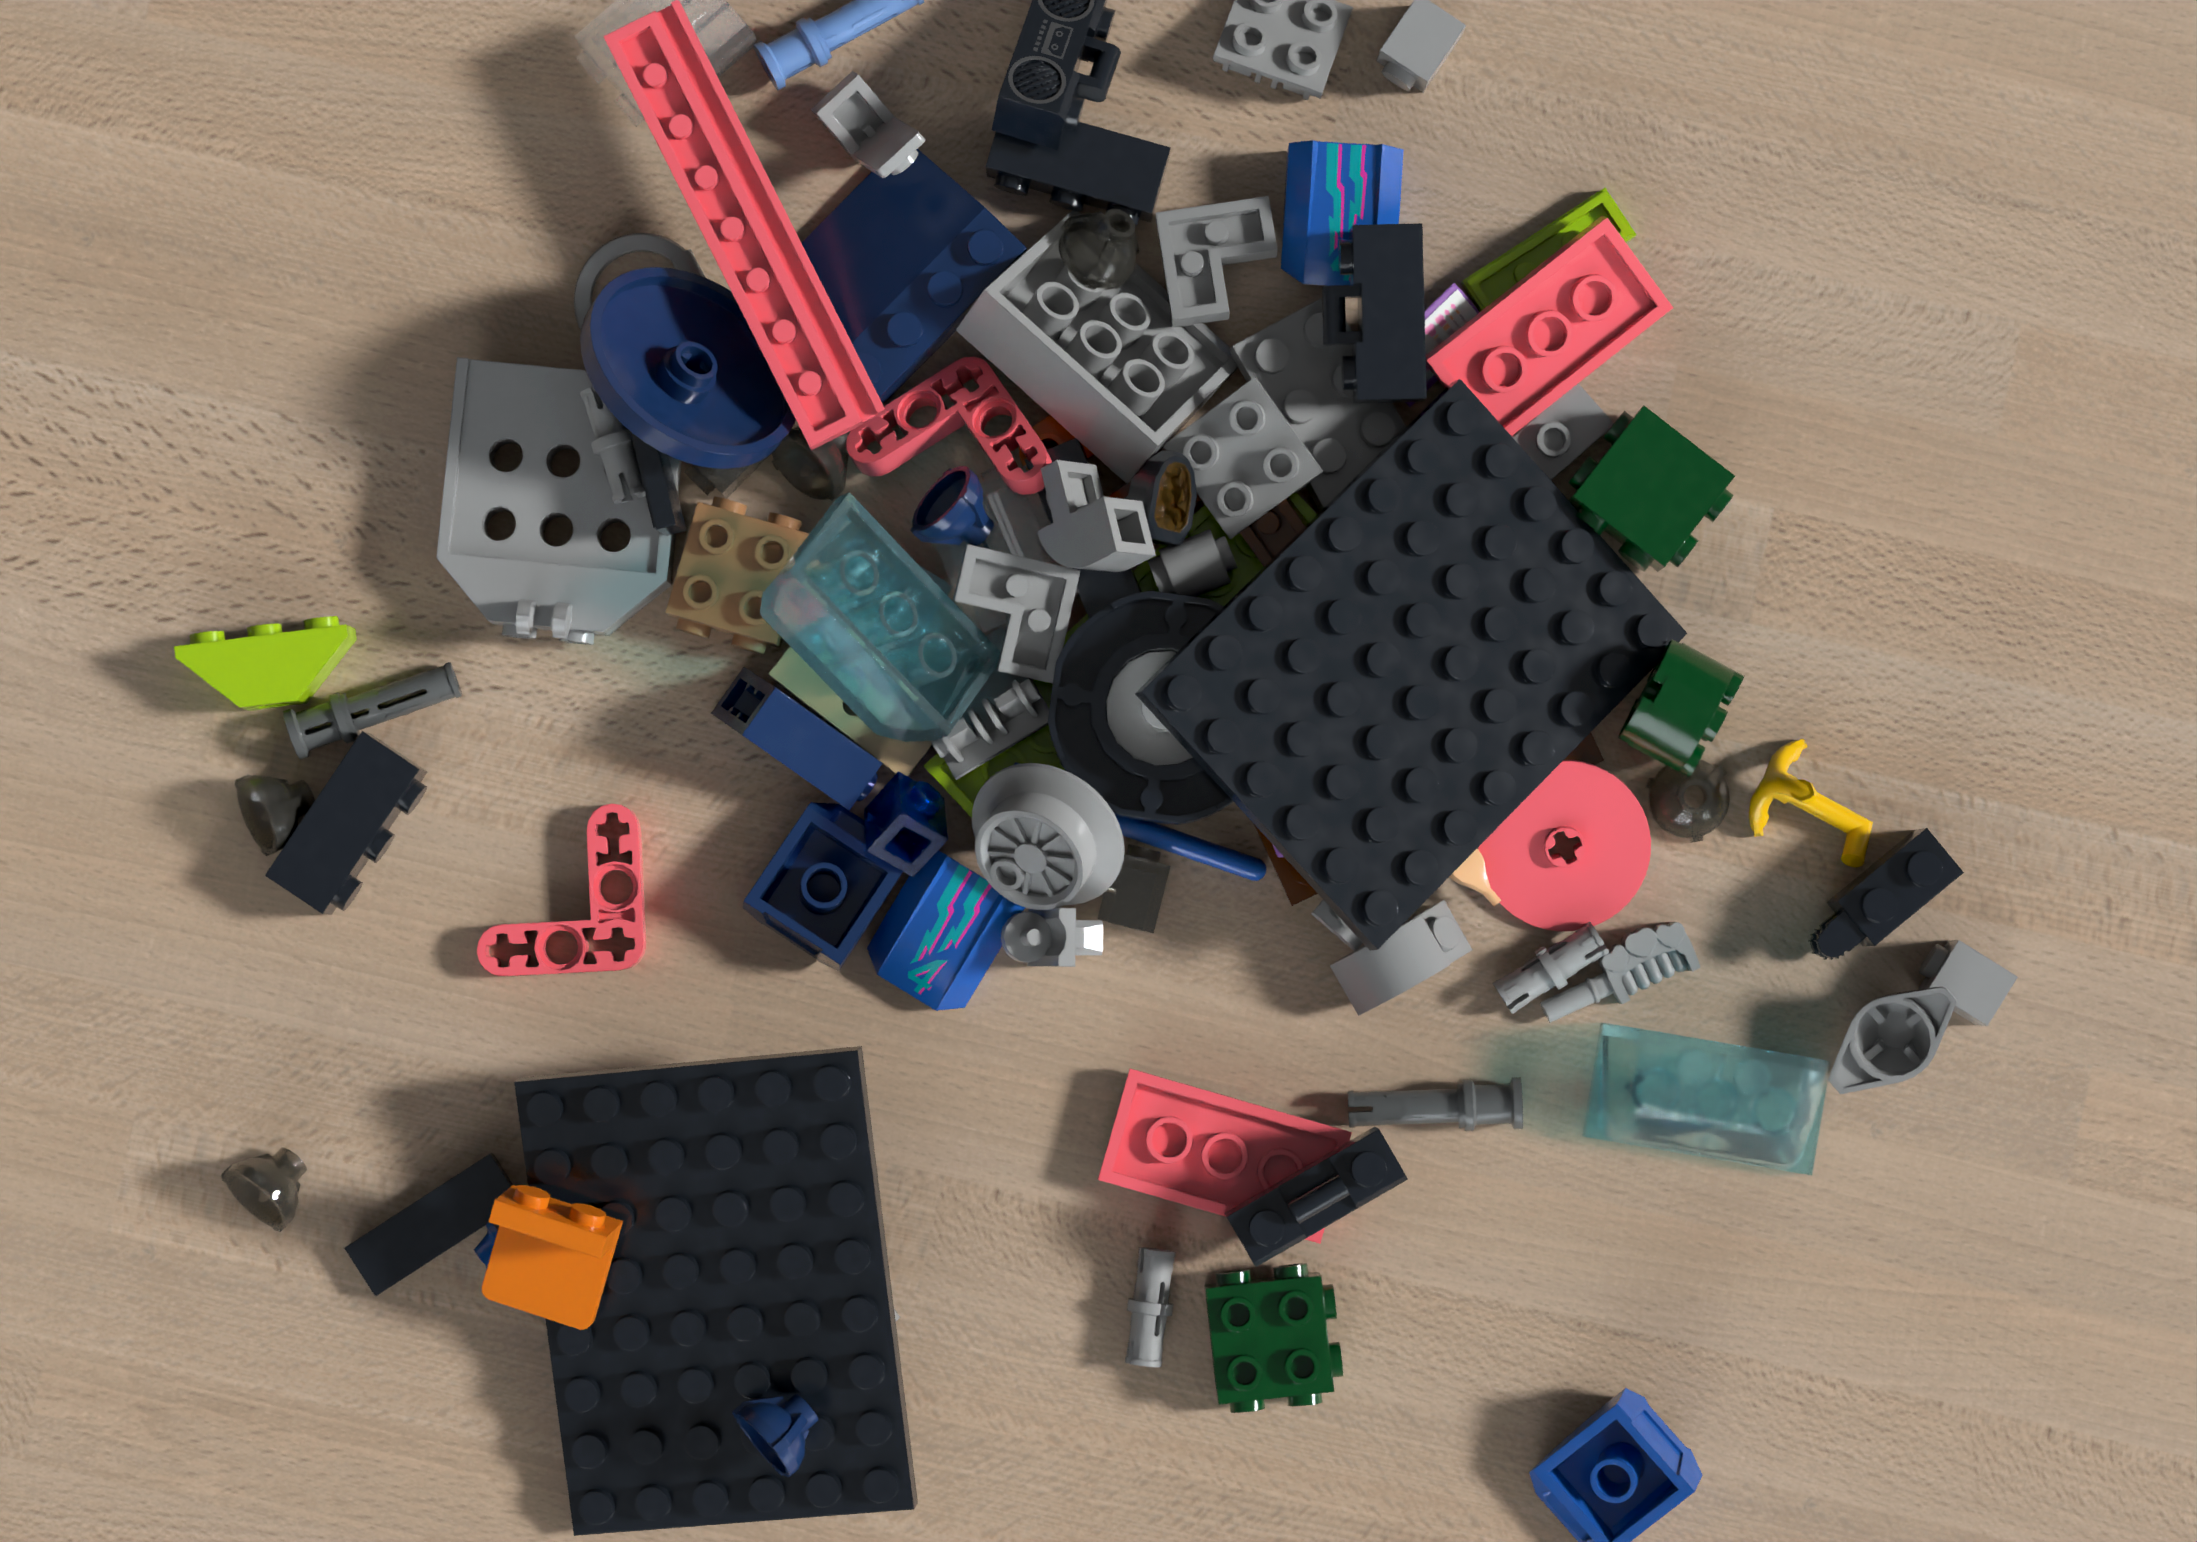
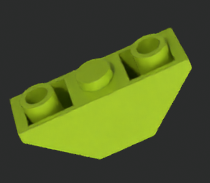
[174,616,357,711]

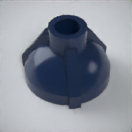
[910,466,994,546]
[732,1394,818,1478]

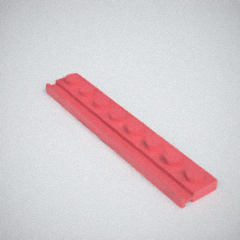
[603,0,887,450]

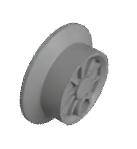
[972,763,1125,910]

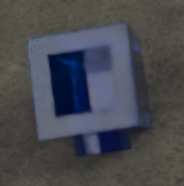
[864,771,948,877]

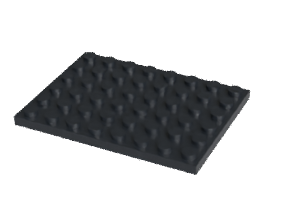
[1135,379,1687,951]
[514,1046,918,1536]

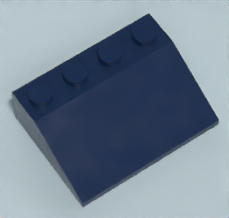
[802,148,1027,405]

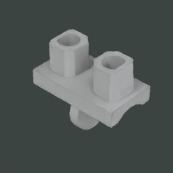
[1001,908,1103,967]

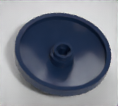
[580,267,796,469]

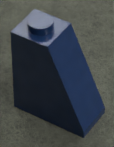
[711,667,883,810]

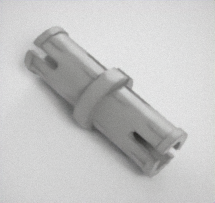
[580,387,646,504]
[1493,921,1610,1014]
[1125,1247,1176,1367]

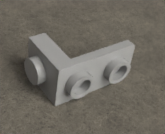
[811,71,925,178]

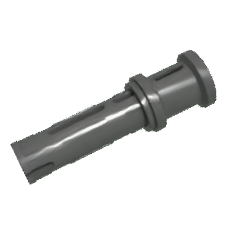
[283,662,462,760]
[1348,1077,1523,1131]

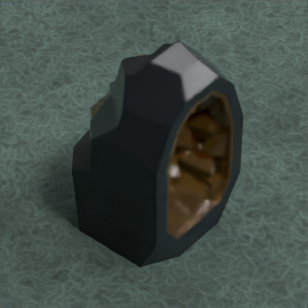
[1123,450,1197,546]

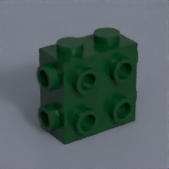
[1568,405,1735,572]
[1204,1263,1343,1413]

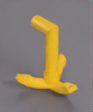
[1748,739,1873,867]

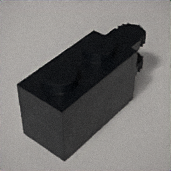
[1808,828,1964,960]

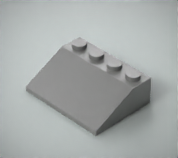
[956,210,1238,484]

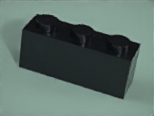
[986,122,1171,227]
[265,731,427,915]

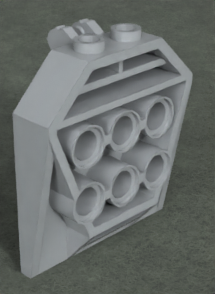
[436,357,682,645]

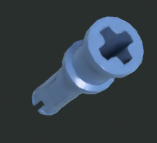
[753,0,924,90]

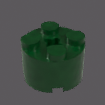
[1618,639,1744,777]

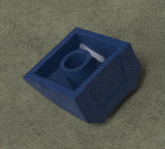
[743,802,907,971]

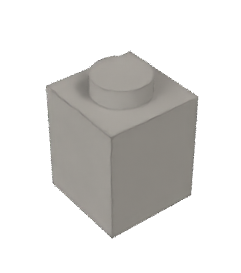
[1377,0,1466,93]
[1918,940,2018,1026]

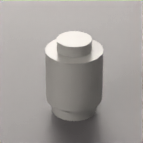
[1147,529,1238,597]

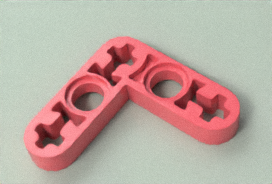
[846,356,1052,495]
[477,804,646,976]

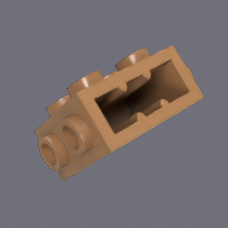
[665,496,818,654]

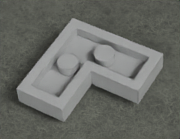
[1155,196,1278,328]
[953,544,1081,684]

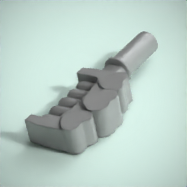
[1540,922,1700,1023]

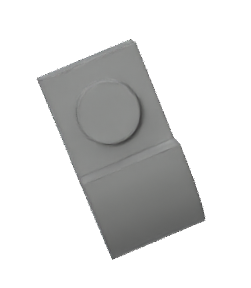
[1037,460,1156,572]
[1330,900,1472,1016]

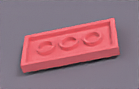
[1426,216,1673,436]
[1098,1068,1352,1244]

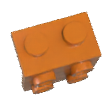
[482,1185,623,1330]

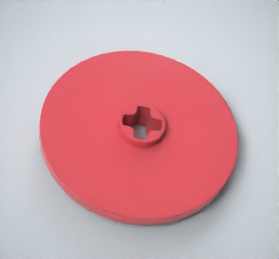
[1478,760,1651,931]

